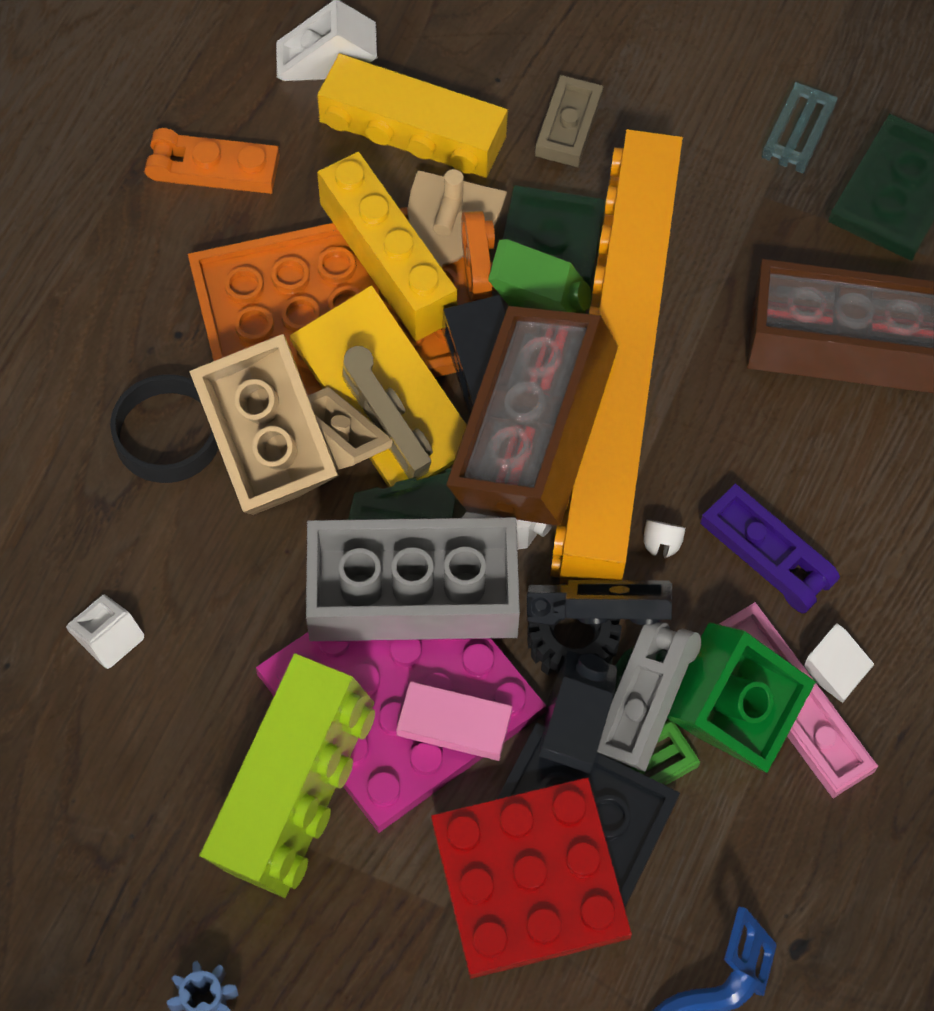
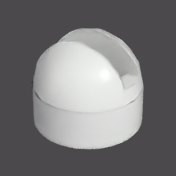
[644,520,686,558]

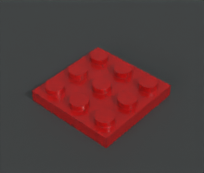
[431,778,632,979]

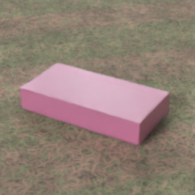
[396,681,513,761]

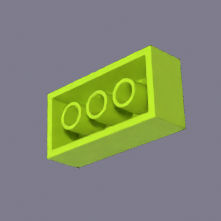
[200,653,375,898]

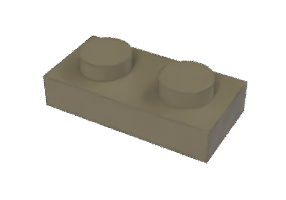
[535,75,604,167]

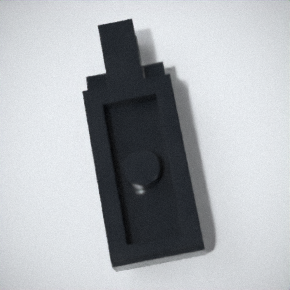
[527,580,672,625]

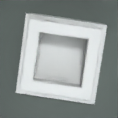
[66,594,144,669]
[804,623,874,703]

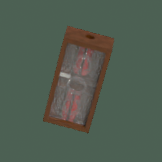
[747,259,934,393]
[446,306,618,526]

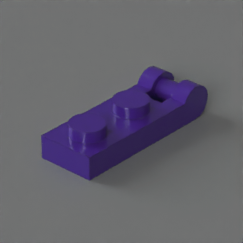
[700,483,840,613]

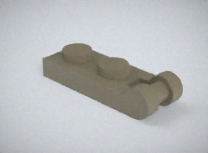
[342,346,433,483]

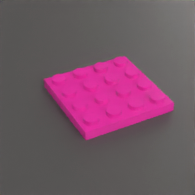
[256,632,546,833]

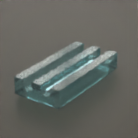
[762,82,838,174]

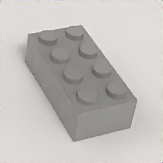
[306,517,520,641]

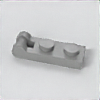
[597,621,701,771]

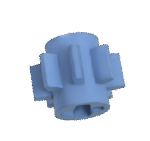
[167,961,238,1011]

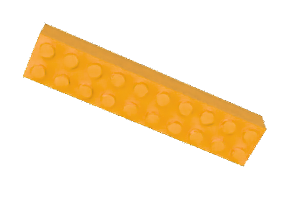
[550,129,683,585]

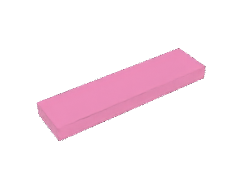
[719,602,878,798]

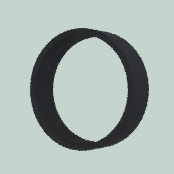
[110,374,219,483]

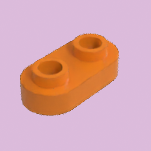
[461,211,496,302]

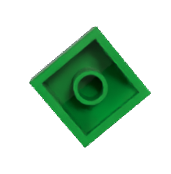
[667,622,816,773]

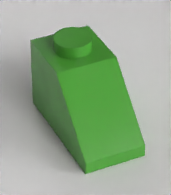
[488,239,591,314]

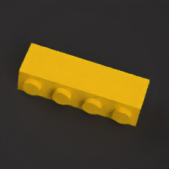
[317,53,508,178]
[317,151,457,342]

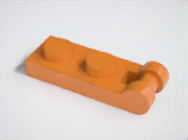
[144,128,280,194]

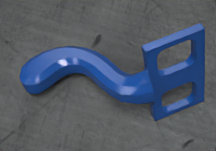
[652,907,777,1011]

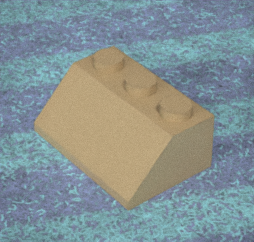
[189,334,339,515]

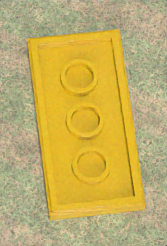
[290,285,467,499]

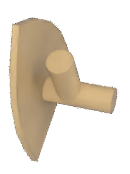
[408,169,507,267]

